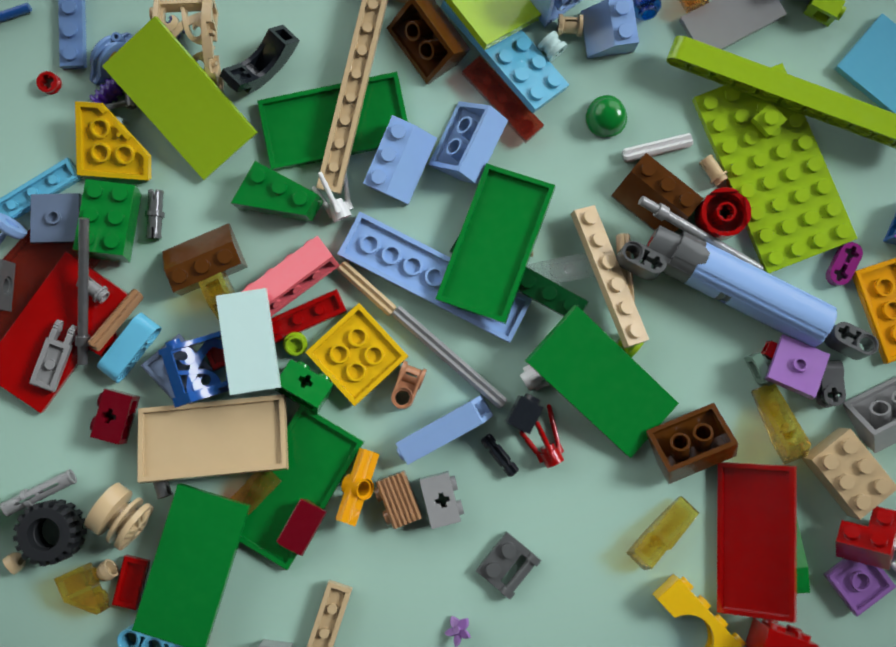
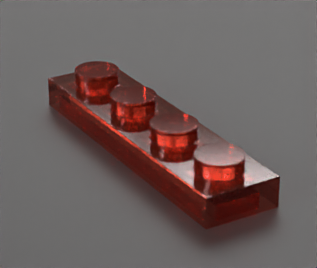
[462,56,544,143]

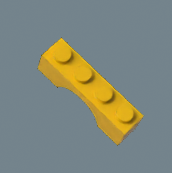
[653,574,746,647]

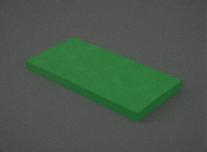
[257,72,408,171]
[435,163,556,325]
[525,305,679,458]
[240,405,365,570]
[132,483,251,647]

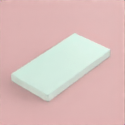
[216,288,281,395]

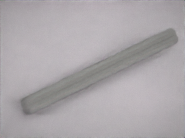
[392,306,507,409]

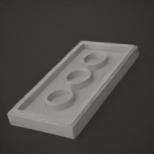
[679,0,787,50]

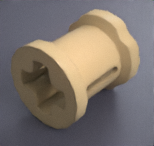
[557,14,583,37]

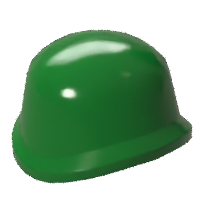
[585,95,627,138]

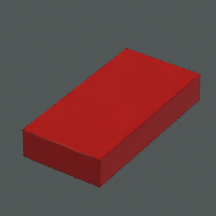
[112,554,151,610]

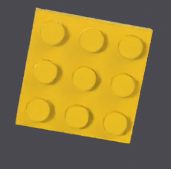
[305,303,409,406]

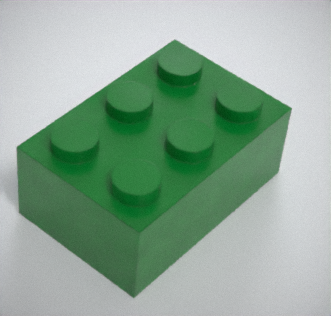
[73,179,142,263]

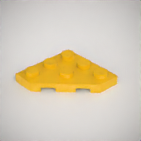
[75,101,151,180]

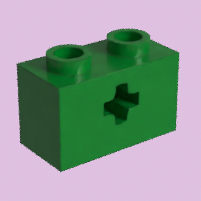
[275,359,333,414]

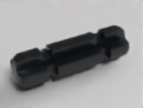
[481,433,519,477]

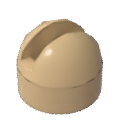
[2,552,26,575]
[95,559,119,582]

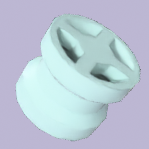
[537,31,568,62]

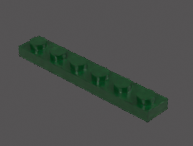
[450,236,589,317]

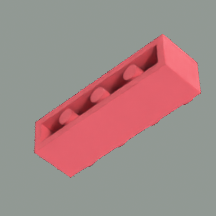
[241,235,340,316]

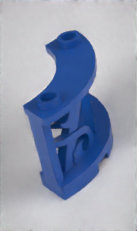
[158,331,229,408]

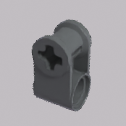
[815,360,846,408]

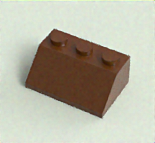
[386,0,471,84]
[611,153,704,233]
[162,223,248,296]
[646,403,738,484]

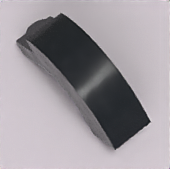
[220,25,300,94]

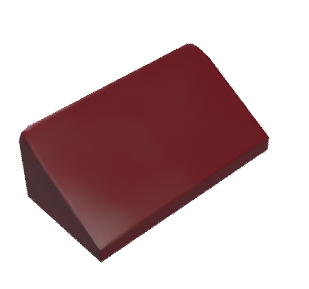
[276,499,327,556]

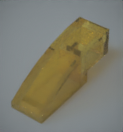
[626,496,699,570]

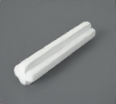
[622,133,693,162]

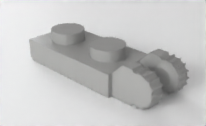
[29,319,78,392]

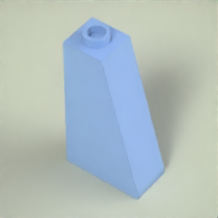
[396,394,494,465]

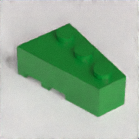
[231,161,324,222]

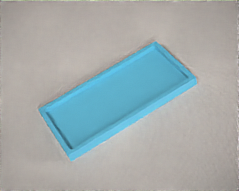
[834,13,896,114]

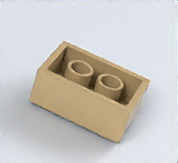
[801,428,896,520]

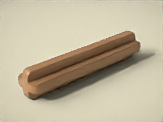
[88,289,143,351]

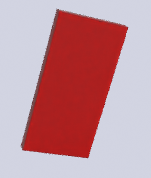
[0,252,128,413]
[717,462,797,623]

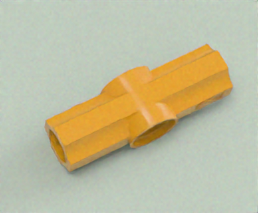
[335,448,379,526]

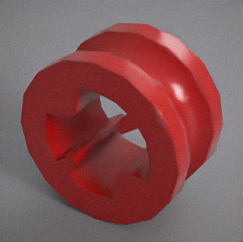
[36,71,62,95]

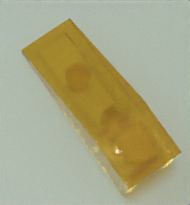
[751,384,811,465]

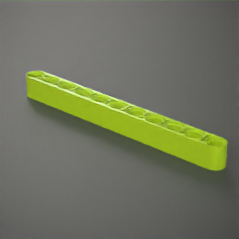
[666,35,896,149]

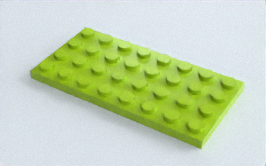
[692,63,858,273]

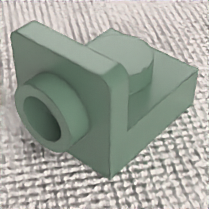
[744,352,774,386]

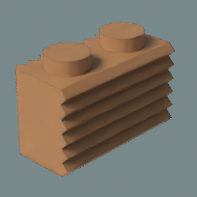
[374,470,422,529]

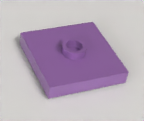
[765,334,830,400]
[823,559,896,617]

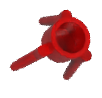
[519,404,564,468]

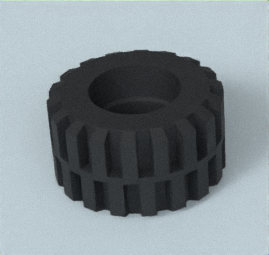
[13,499,87,566]

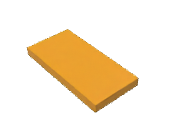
[852,258,896,364]

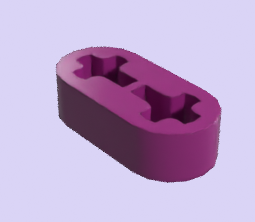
[826,242,863,286]

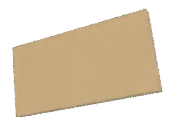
[137,394,289,484]

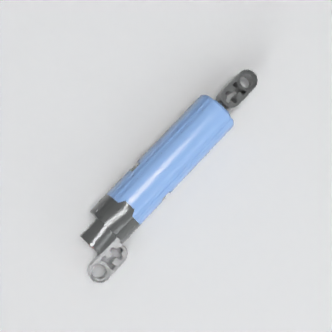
[616,225,879,360]

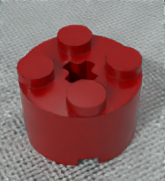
[694,187,751,241]

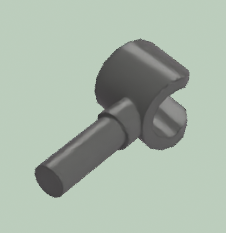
[105,93,137,110]

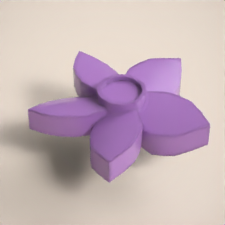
[444,616,471,647]

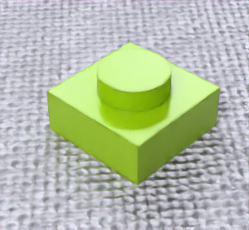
[750,102,788,138]

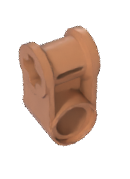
[391,361,427,409]

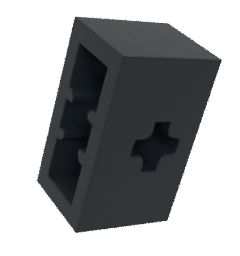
[505,393,544,434]

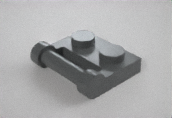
[476,531,542,600]

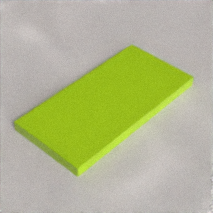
[445,0,541,50]
[102,16,258,180]

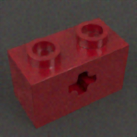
[90,389,140,445]

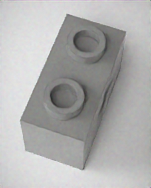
[419,471,464,529]

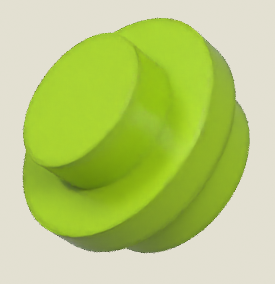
[283,332,308,356]

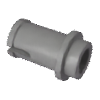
[76,277,110,304]

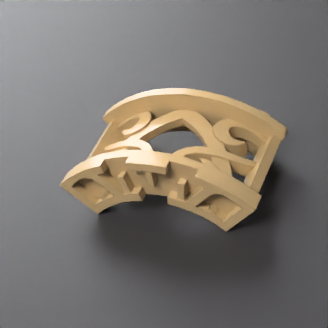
[149,0,224,92]

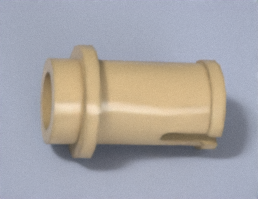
[699,154,728,186]

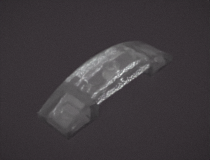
[527,249,614,284]

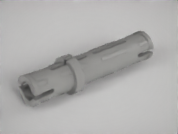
[0,469,77,517]

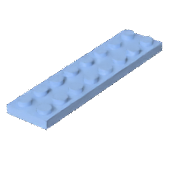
[337,212,532,343]

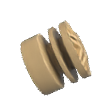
[84,482,154,551]

